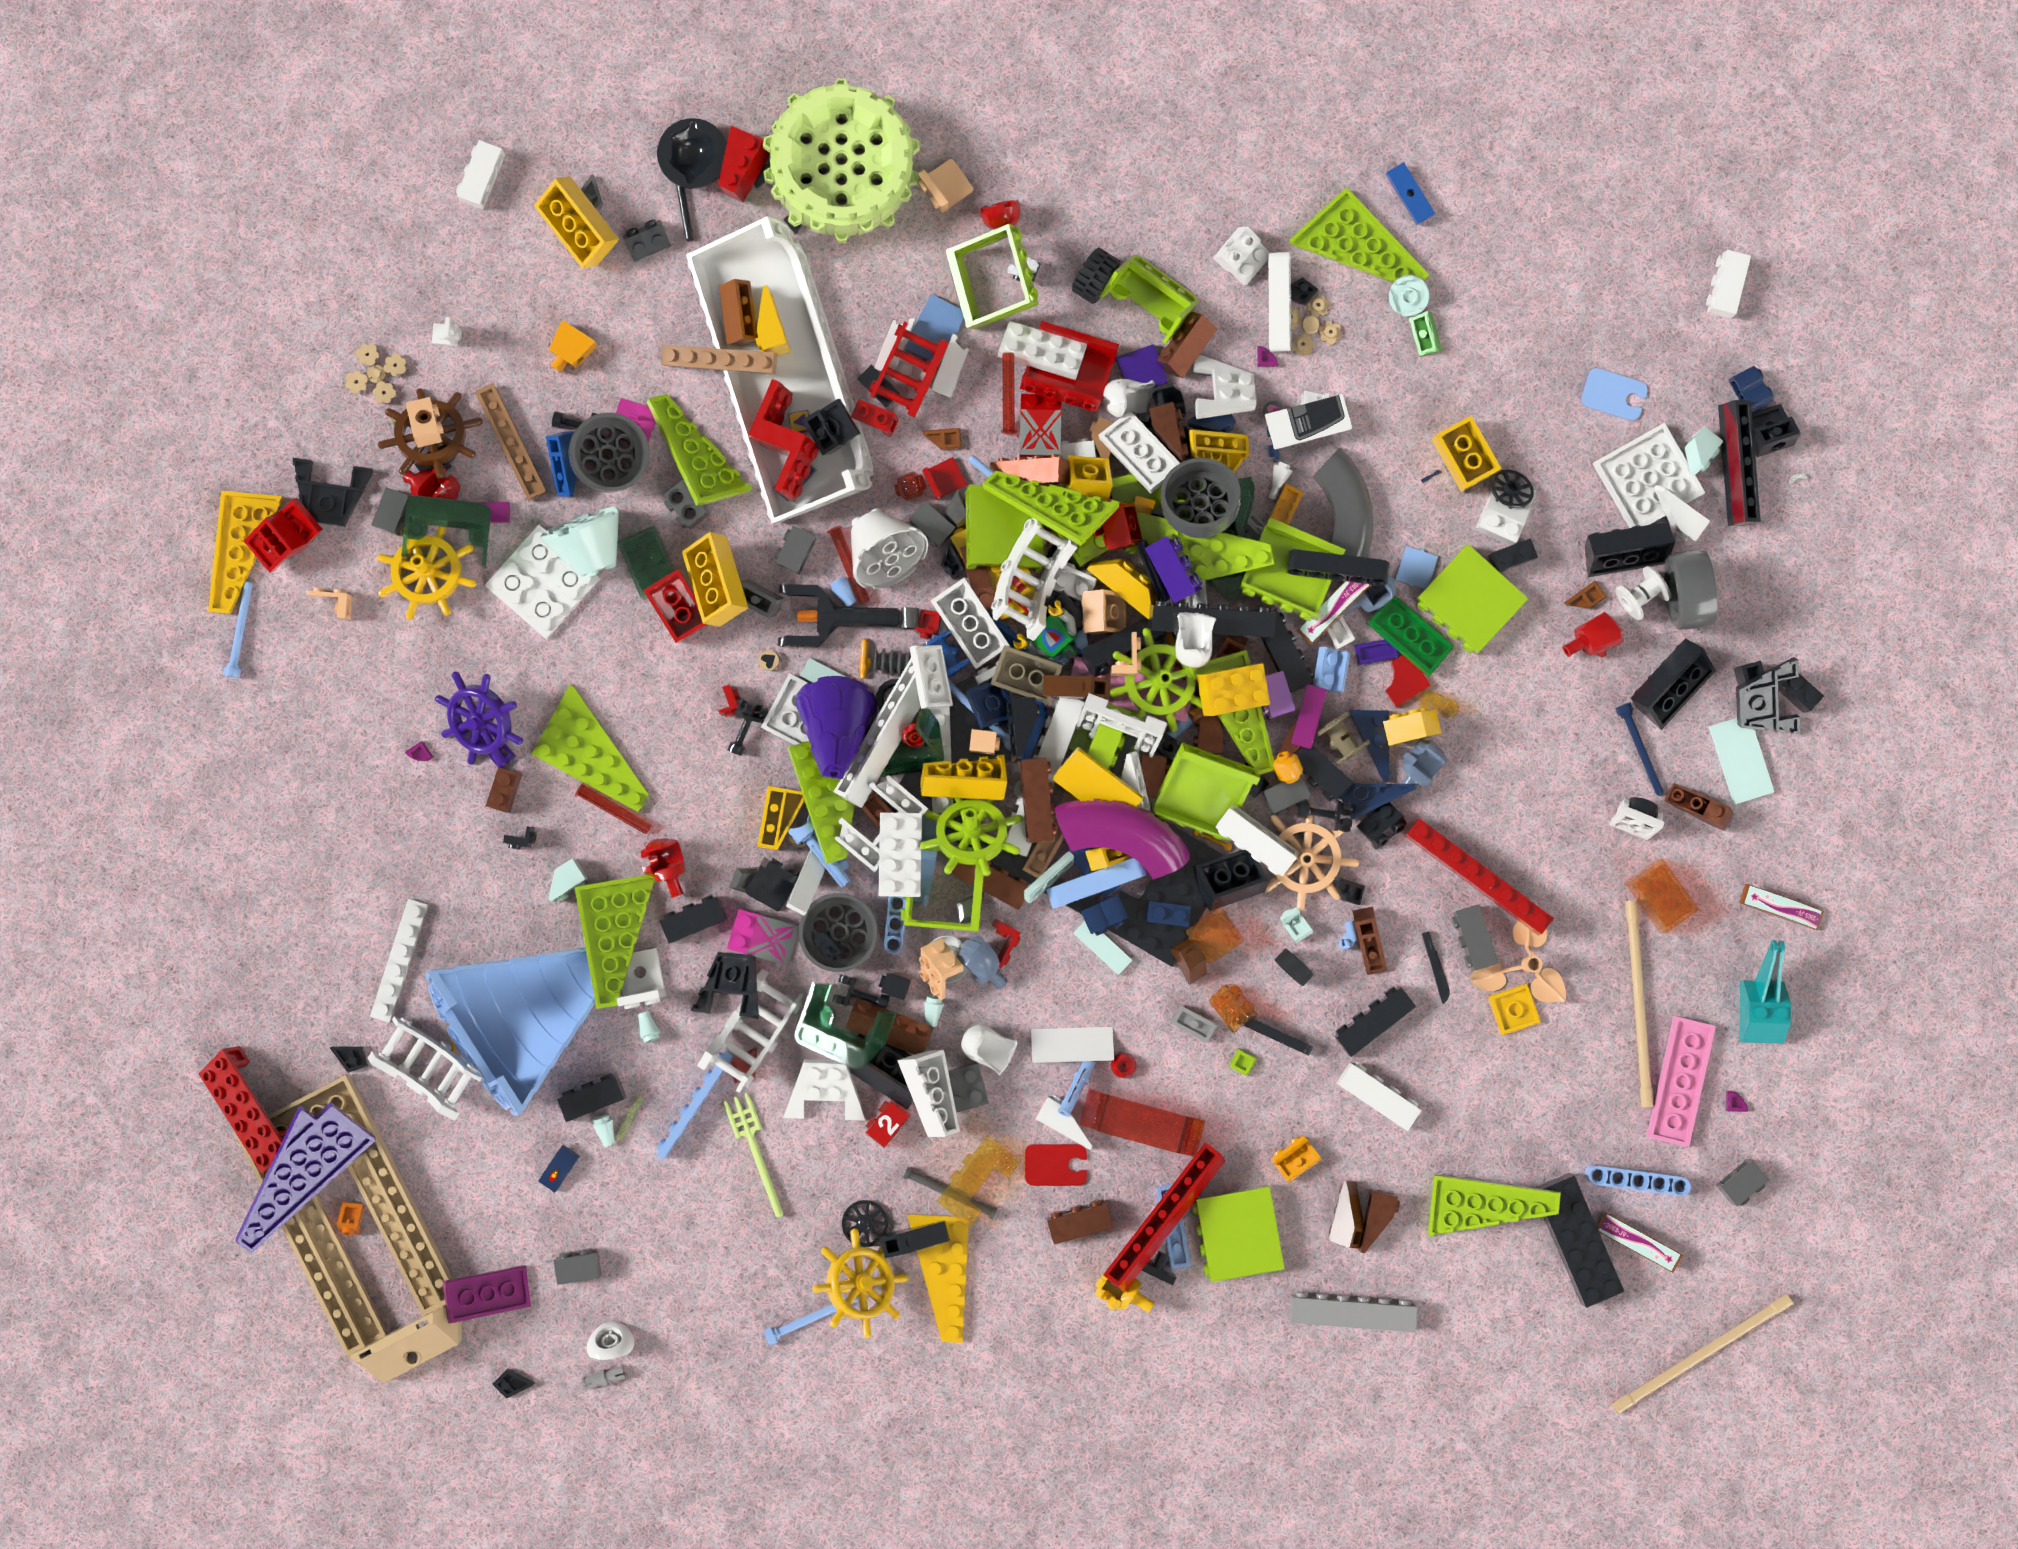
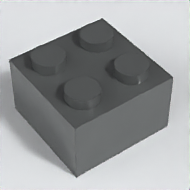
[948,1062,989,1113]

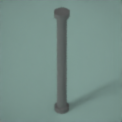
[903,1167,998,1220]

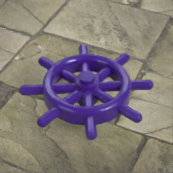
[435,671,523,768]

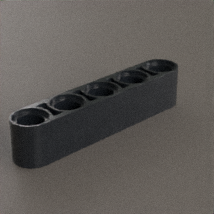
[1286,549,1390,586]

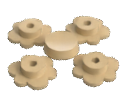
[1291,295,1341,356]
[345,344,407,404]

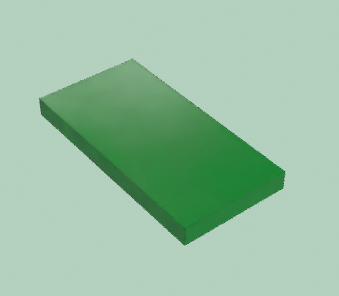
[1366,595,1455,677]

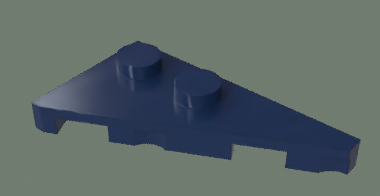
[1349,710,1389,782]
[1341,783,1417,820]

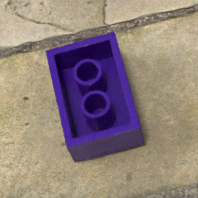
[1145,534,1203,603]

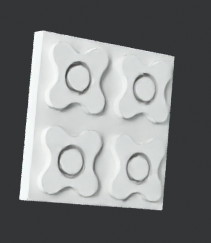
[1592,423,1705,528]
[485,525,601,639]

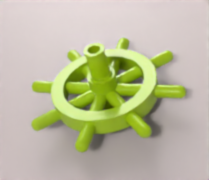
[1110,628,1202,732]
[920,798,1023,876]

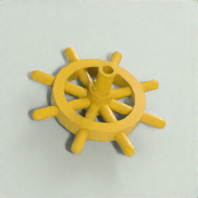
[377,522,476,620]
[812,1228,908,1339]

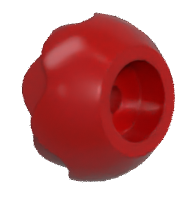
[902,723,927,747]
[1111,1053,1137,1079]

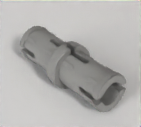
[582,1365,626,1390]

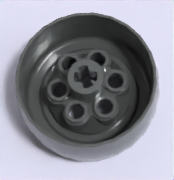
[1664,550,1717,630]

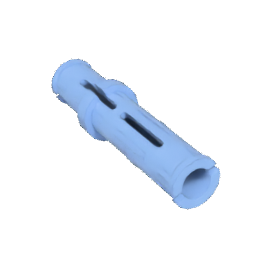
[1058,1061,1096,1117]

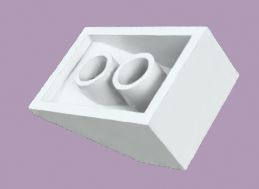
[1475,474,1536,546]

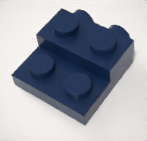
[965,682,1011,729]

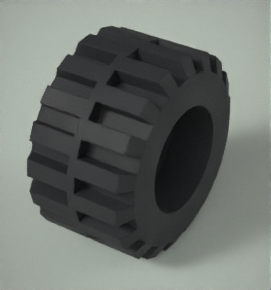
[1072,247,1120,304]

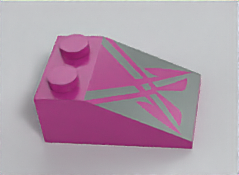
[727,909,799,966]

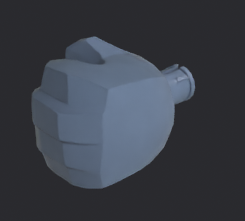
[1343,574,1396,616]
[1401,738,1448,797]
[956,936,1007,990]

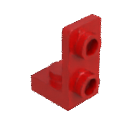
[851,399,899,438]
[992,919,1021,968]

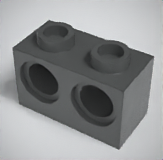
[663,480,709,530]

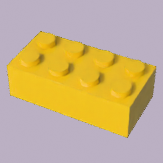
[534,176,619,269]
[682,532,748,627]

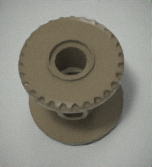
[1315,712,1370,765]

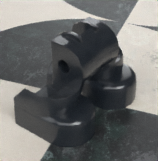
[1135,383,1191,460]

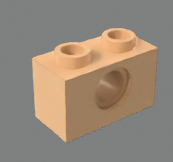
[969,729,1000,755]

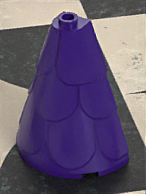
[796,676,877,779]

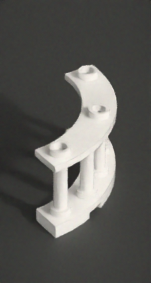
[991,518,1078,641]
[697,969,804,1092]
[368,1016,482,1121]

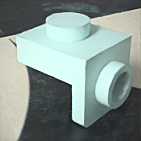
[1280,907,1313,944]

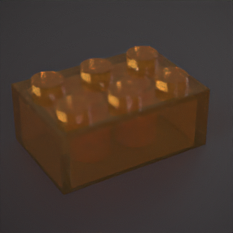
[1624,859,1700,933]

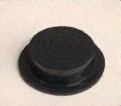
[657,118,727,189]

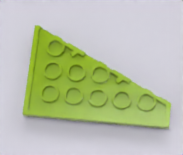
[575,875,655,1010]

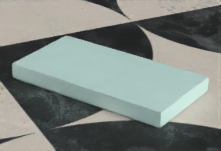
[1708,718,1774,804]

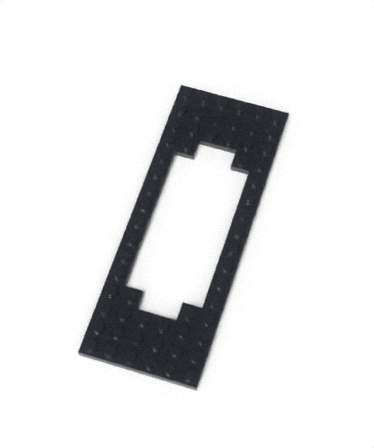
[899,697,1225,967]

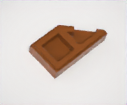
[923,428,962,450]
[1564,581,1607,609]

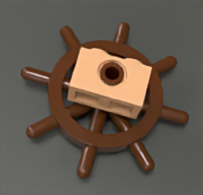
[378,388,483,479]

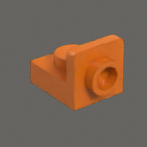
[336,1202,364,1236]

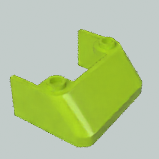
[1099,255,1199,344]

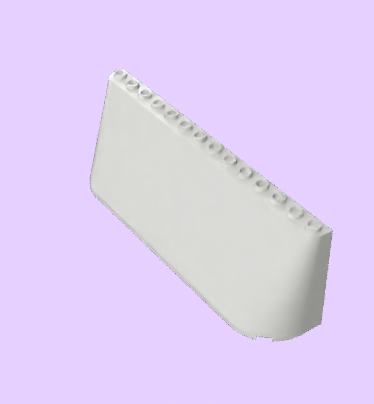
[687,216,873,524]

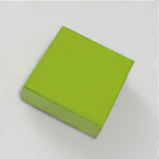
[1229,1048,1257,1076]

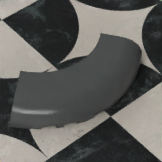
[1312,447,1373,585]

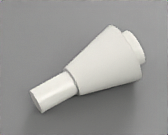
[1268,462,1293,500]

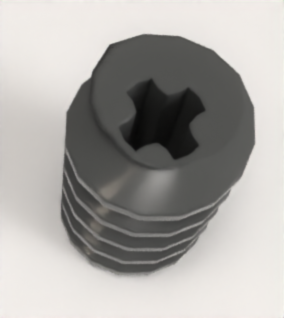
[873,648,910,677]

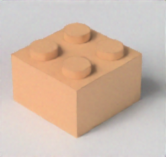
[1082,590,1127,636]

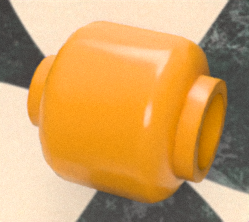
[1273,751,1303,784]

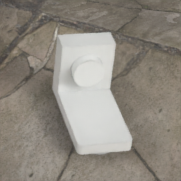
[432,317,462,346]

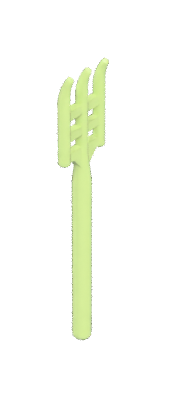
[723,1092,783,1218]

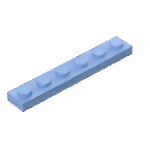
[656,1050,734,1160]

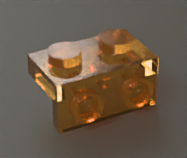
[1208,983,1258,1033]

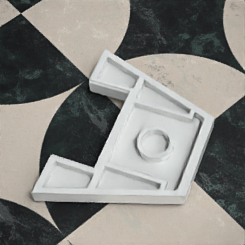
[1192,355,1257,419]
[783,1059,866,1121]

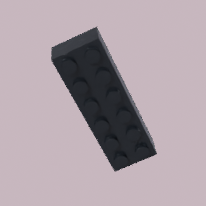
[1535,1173,1625,1308]

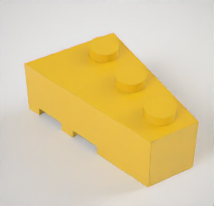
[757,786,804,850]

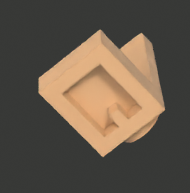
[306,588,352,620]
[1111,632,1141,676]

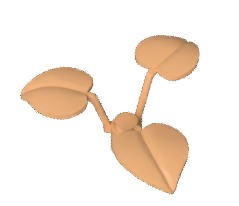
[1470,921,1566,1003]

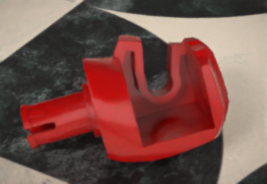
[402,468,461,512]
[1562,612,1624,658]
[641,838,685,898]

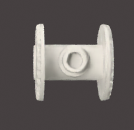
[1615,566,1671,620]

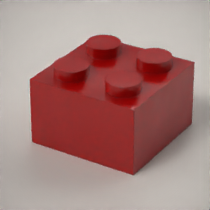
[1101,503,1142,550]

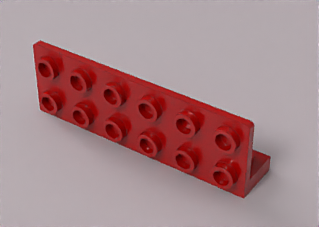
[199,1046,287,1173]

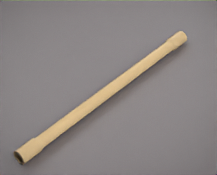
[1625,900,1654,1107]
[1611,1294,1794,1415]

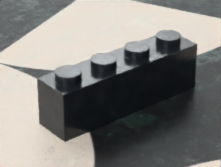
[1261,609,1314,694]
[1082,618,1166,677]
[1333,986,1416,1057]

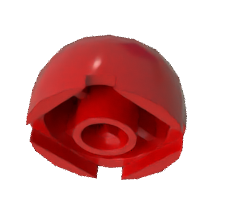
[979,199,1021,230]

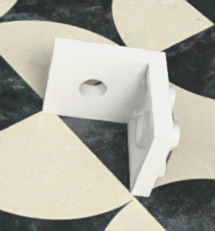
[617,948,666,1009]

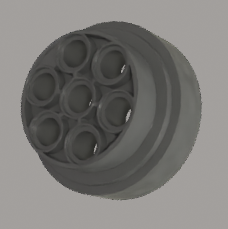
[568,412,650,493]
[1161,458,1241,538]
[798,893,879,972]

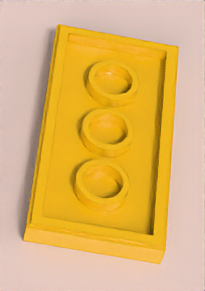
[1052,747,1143,807]

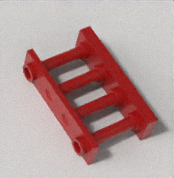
[869,321,949,418]

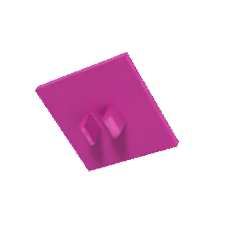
[608,398,656,443]

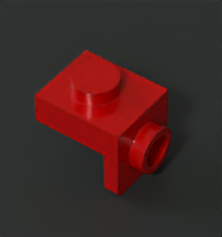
[915,609,941,640]
[718,684,741,718]

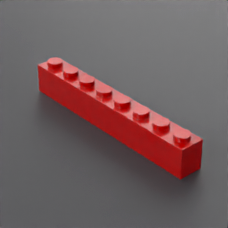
[1405,818,1554,936]
[1103,1142,1226,1293]

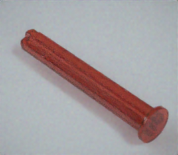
[1001,352,1017,435]
[827,525,870,605]
[575,783,652,834]

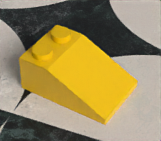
[755,285,791,357]

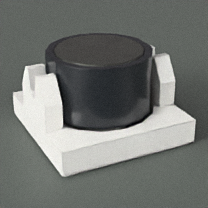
[1610,797,1665,840]

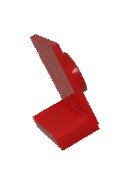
[922,457,968,500]

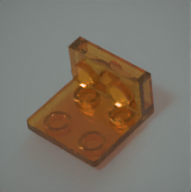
[1186,907,1244,965]

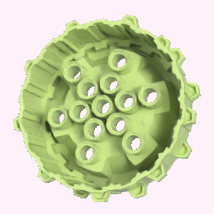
[763,78,920,243]

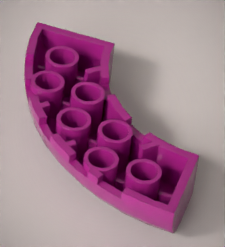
[1055,799,1190,879]

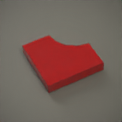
[1385,655,1431,708]

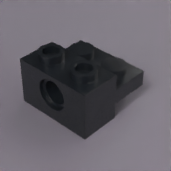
[802,398,861,456]
[1752,404,1801,457]

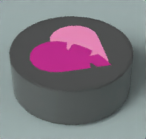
[1263,401,1283,419]

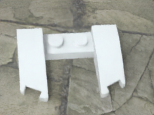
[874,318,969,398]
[1075,693,1167,757]
[835,775,928,872]

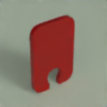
[1025,1144,1087,1186]

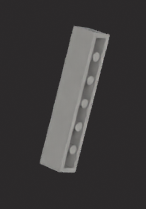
[1289,1291,1417,1333]

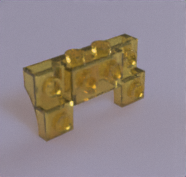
[936,1135,1021,1228]

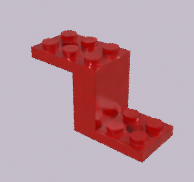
[748,379,818,502]

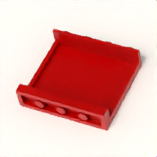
[1020,321,1119,413]

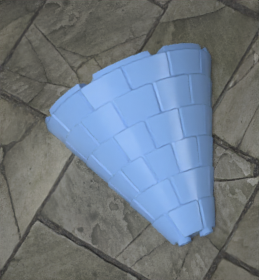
[426,948,595,1116]

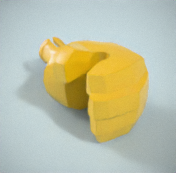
[1095,1269,1155,1313]

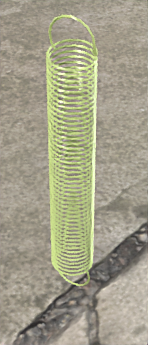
[615,1090,644,1145]

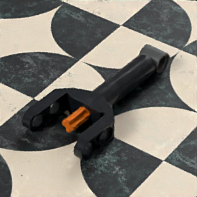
[777,584,919,647]

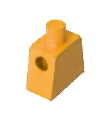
[549,320,598,373]

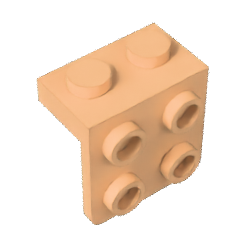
[917,159,973,214]
[919,938,963,1000]

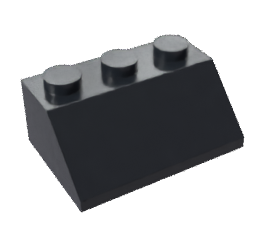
[1195,849,1269,911]

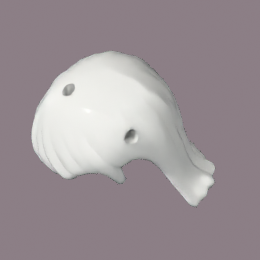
[1103,379,1155,417]
[1175,612,1216,668]
[961,1024,1017,1076]

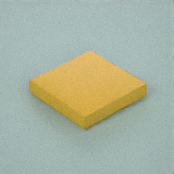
[1488,983,1541,1035]

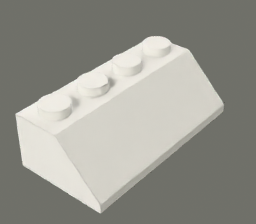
[931,578,1010,669]

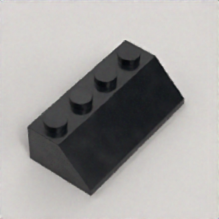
[1585,522,1675,577]
[1631,638,1716,730]
[841,1034,913,1110]

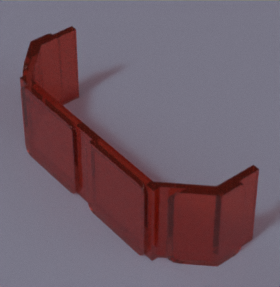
[1079,1087,1206,1156]

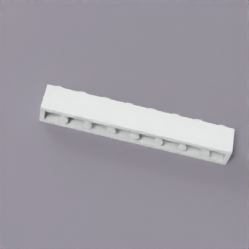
[834,657,921,808]
[1006,697,1085,857]

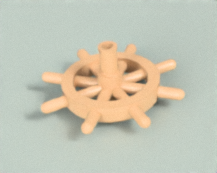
[1265,805,1359,911]

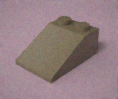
[991,645,1063,704]

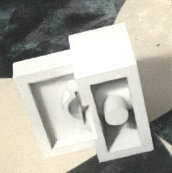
[1213,226,1270,285]

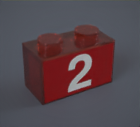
[865,1100,911,1148]

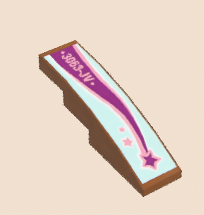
[1297,581,1371,645]
[1739,883,1824,930]
[1597,1212,1683,1273]

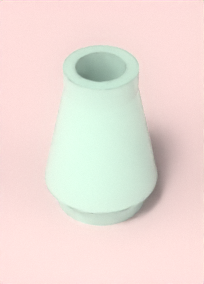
[924,995,944,1027]
[638,1011,661,1043]
[593,1114,615,1147]

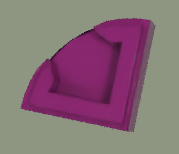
[1257,346,1278,367]
[405,741,434,761]
[1726,1090,1748,1112]

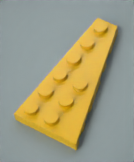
[208,491,284,614]
[907,1214,969,1343]

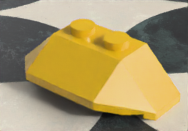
[1189,430,1249,473]
[1087,559,1156,619]

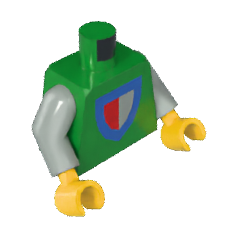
[1013,600,1077,661]

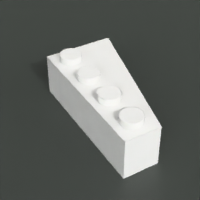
[897,1050,960,1137]

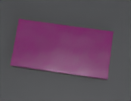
[443,1265,531,1324]

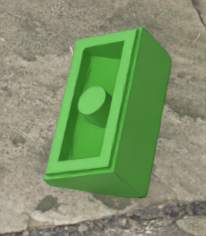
[1409,311,1442,357]

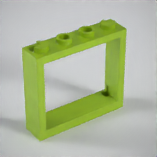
[946,224,1039,330]
[901,846,984,932]

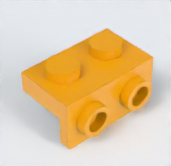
[1271,1135,1322,1184]

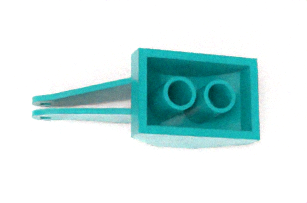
[1739,940,1791,1044]

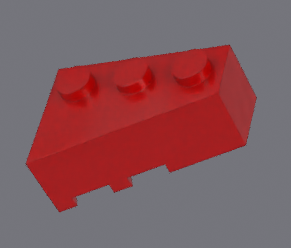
[718,126,770,203]

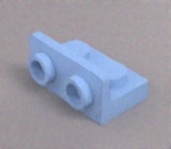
[1313,647,1350,693]

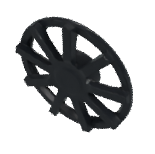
[1489,469,1534,509]
[842,1200,888,1247]

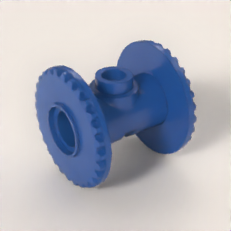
[923,630,971,678]

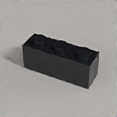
[1295,745,1353,803]
[659,895,728,944]
[557,1073,627,1122]

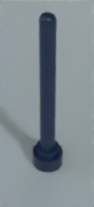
[1615,702,1664,796]

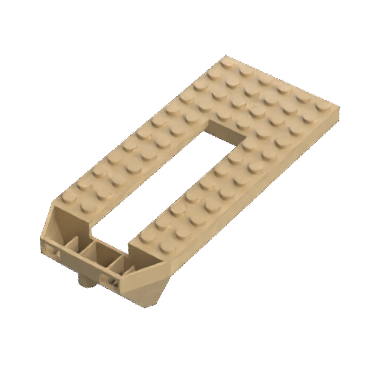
[235,1074,462,1384]

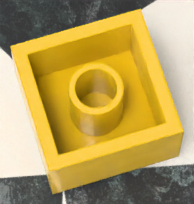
[1066,455,1113,501]
[1383,707,1442,746]

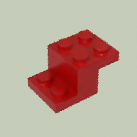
[244,498,323,573]

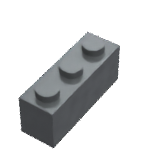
[1451,904,1499,972]

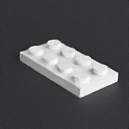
[998,321,1087,380]
[1098,411,1180,493]
[879,813,922,897]

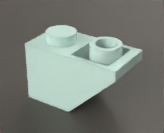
[1684,425,1723,476]
[548,858,589,903]

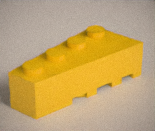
[921,755,1007,800]

